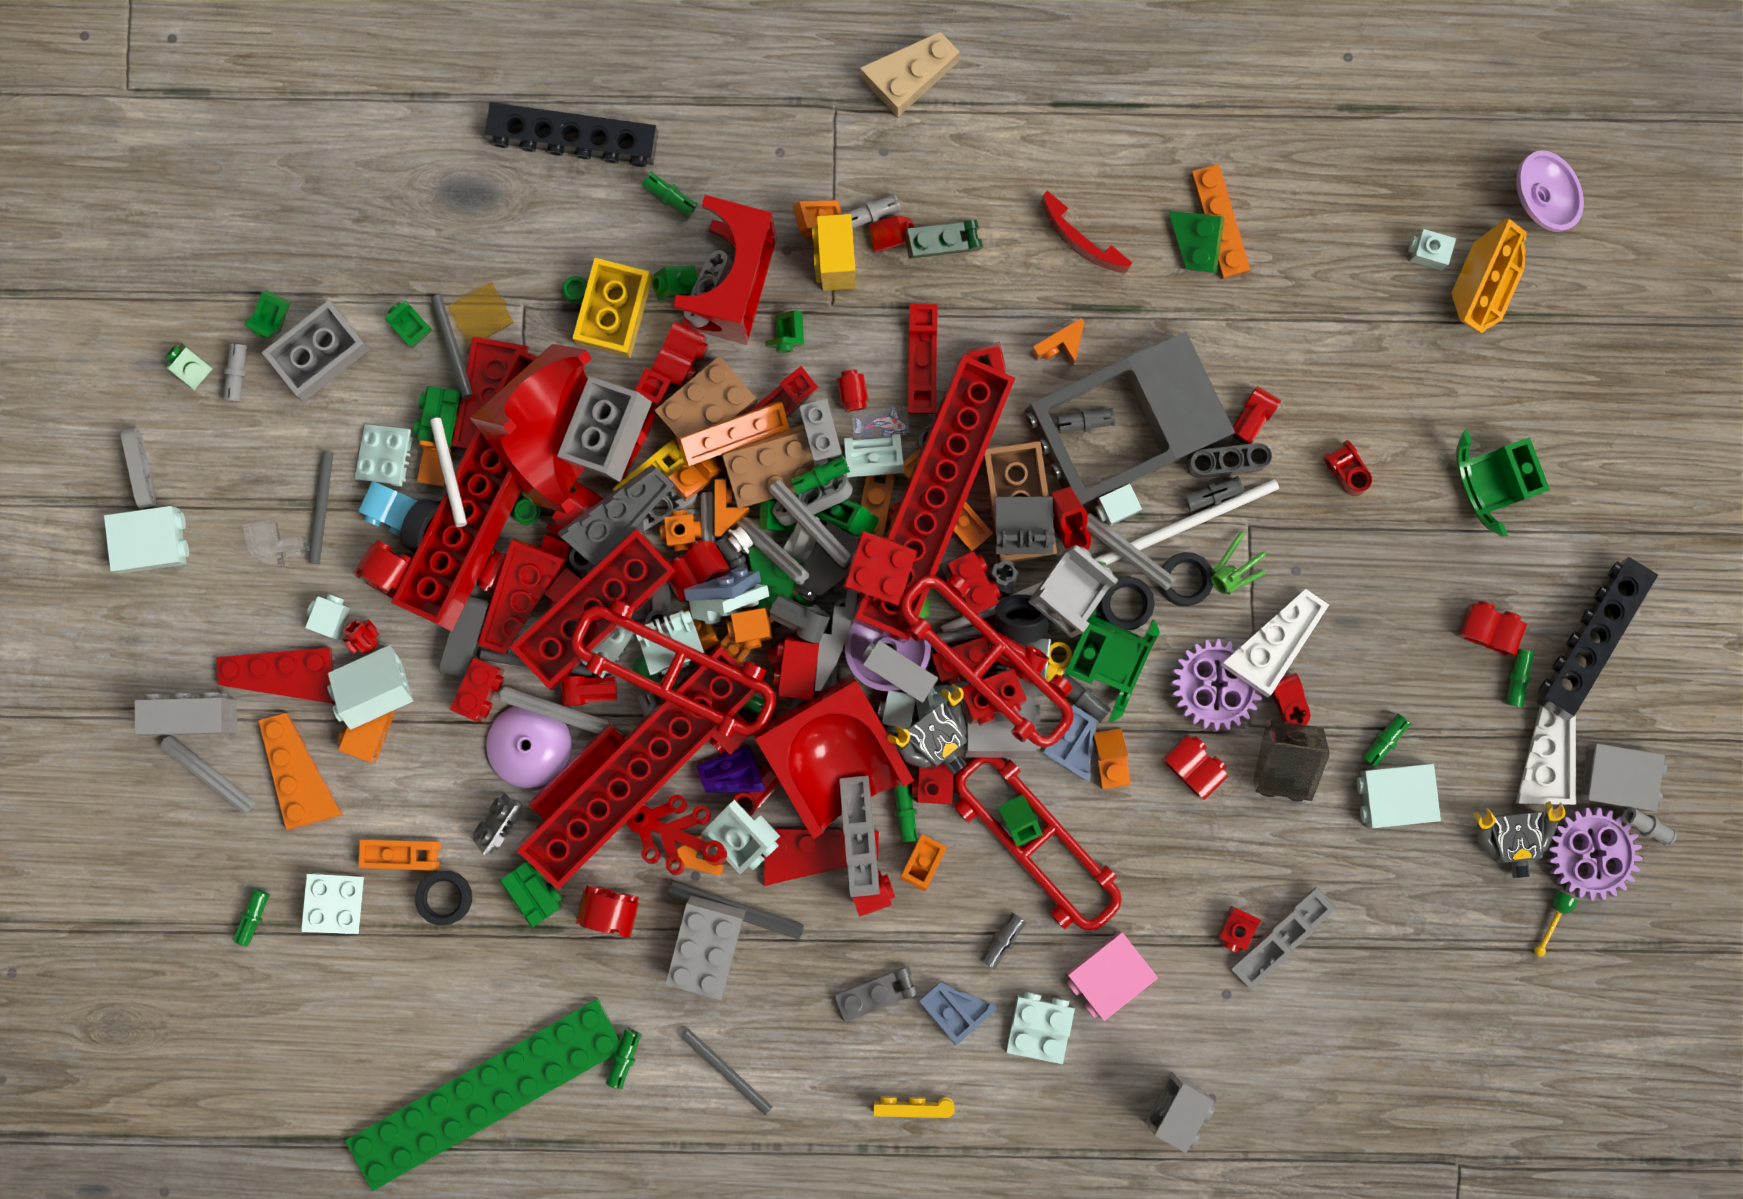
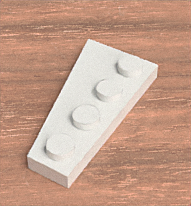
[1221,589,1329,697]
[1516,690,1576,805]

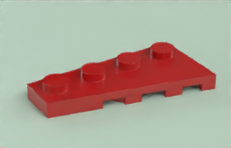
[216,648,336,704]

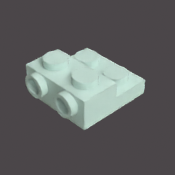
[689,584,769,624]
[701,800,780,874]
[1006,992,1075,1064]

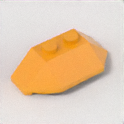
[1451,219,1527,333]

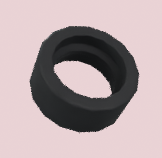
[400,499,440,552]
[1159,552,1214,607]
[1099,576,1155,631]
[995,594,1049,644]
[415,871,472,926]

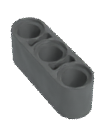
[1187,443,1272,478]
[439,596,491,679]

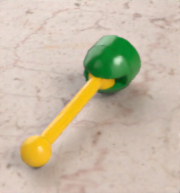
[1534,890,1579,957]

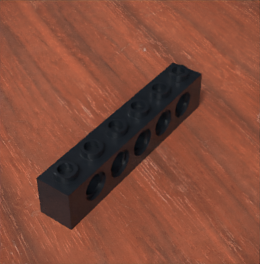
[485,102,658,167]
[1536,557,1658,721]

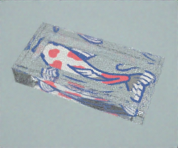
[851,405,910,440]

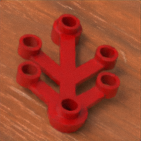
[627,795,727,875]

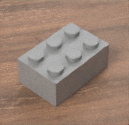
[262,300,371,402]
[557,376,652,482]
[135,693,237,736]
[666,895,746,1000]
[1145,1072,1215,1153]

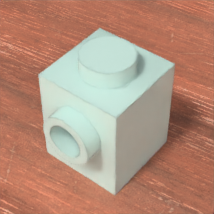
[1408,229,1456,271]
[1095,484,1142,526]
[305,594,350,639]
[877,691,916,733]

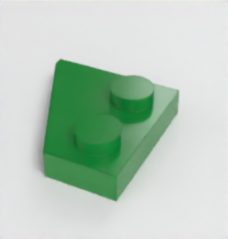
[1169,211,1225,273]
[748,547,803,612]

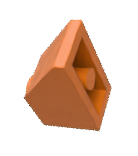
[337,710,396,763]

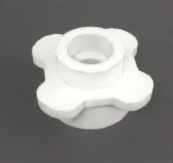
[728,527,753,554]

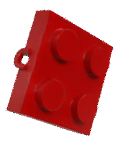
[843,531,917,606]

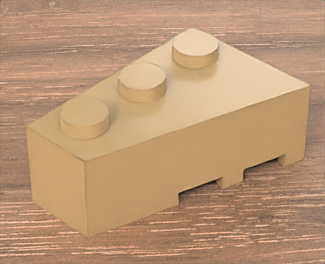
[860,32,960,117]

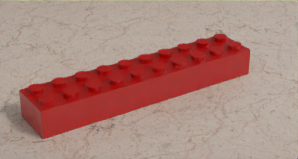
[391,348,538,632]
[851,355,1016,643]
[516,642,757,890]

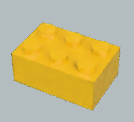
[812,214,856,291]
[573,258,652,359]

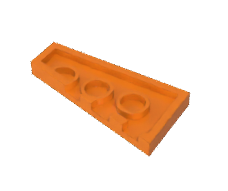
[258,713,344,830]

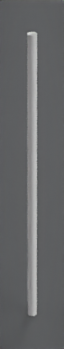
[941,479,1279,632]

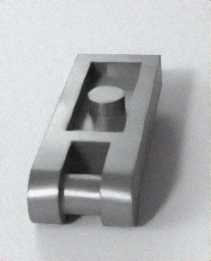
[835,966,919,1022]

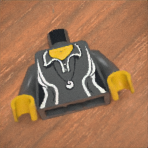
[887,684,967,775]
[1473,801,1566,878]

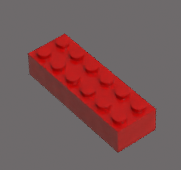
[510,529,679,689]

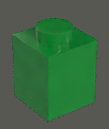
[998,795,1043,847]

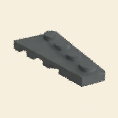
[557,465,674,567]

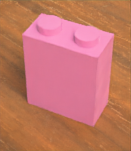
[1066,931,1158,1021]

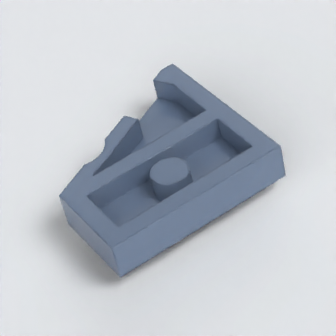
[684,567,761,601]
[1041,704,1096,782]
[918,982,997,1045]

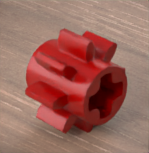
[342,619,379,654]

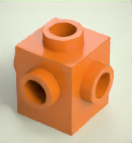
[660,510,702,552]

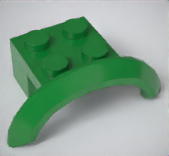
[1456,429,1550,537]
[1065,615,1160,722]

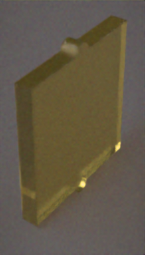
[449,282,514,345]

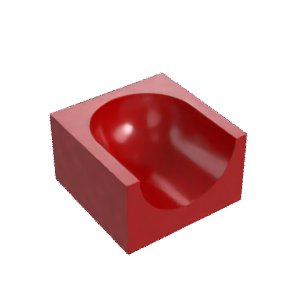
[754,674,914,839]

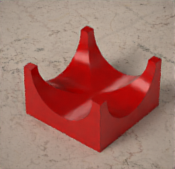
[673,195,777,345]
[471,344,647,514]

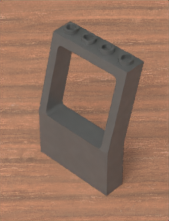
[1025,332,1235,506]

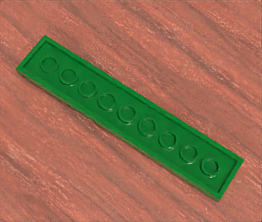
[345,998,621,1191]

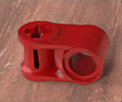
[1323,440,1372,496]
[1272,672,1311,729]

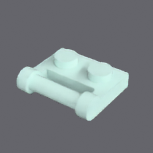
[844,434,904,477]

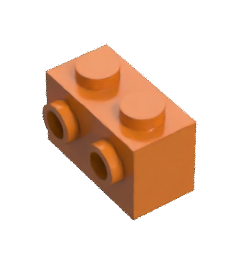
[727,608,773,650]

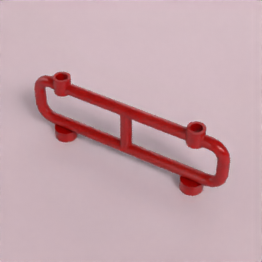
[900,574,1074,748]
[571,598,776,737]
[953,757,1122,931]

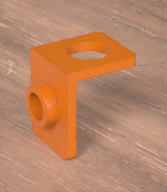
[417,440,452,487]

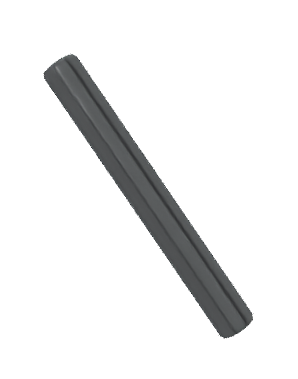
[667,881,804,939]

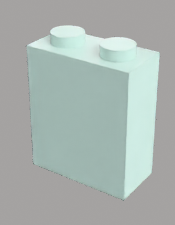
[104,506,189,574]
[327,645,413,730]
[1357,764,1441,828]

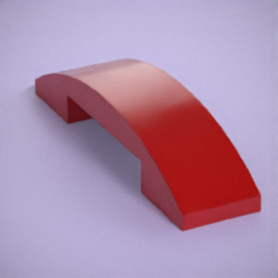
[1042,190,1132,273]
[908,303,938,414]
[747,366,819,418]
[621,367,671,481]

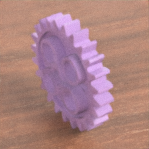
[1170,639,1262,732]
[1547,807,1642,900]

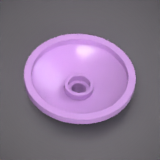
[1516,150,1584,232]
[845,622,931,691]
[486,706,572,788]

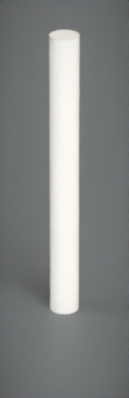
[430,418,467,527]

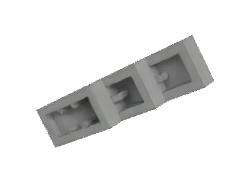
[814,588,858,692]
[840,776,880,897]
[1231,886,1336,990]

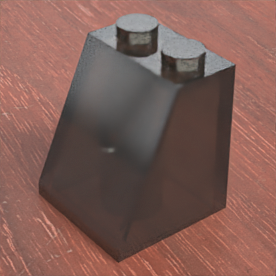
[795,522,859,601]
[1253,719,1330,802]

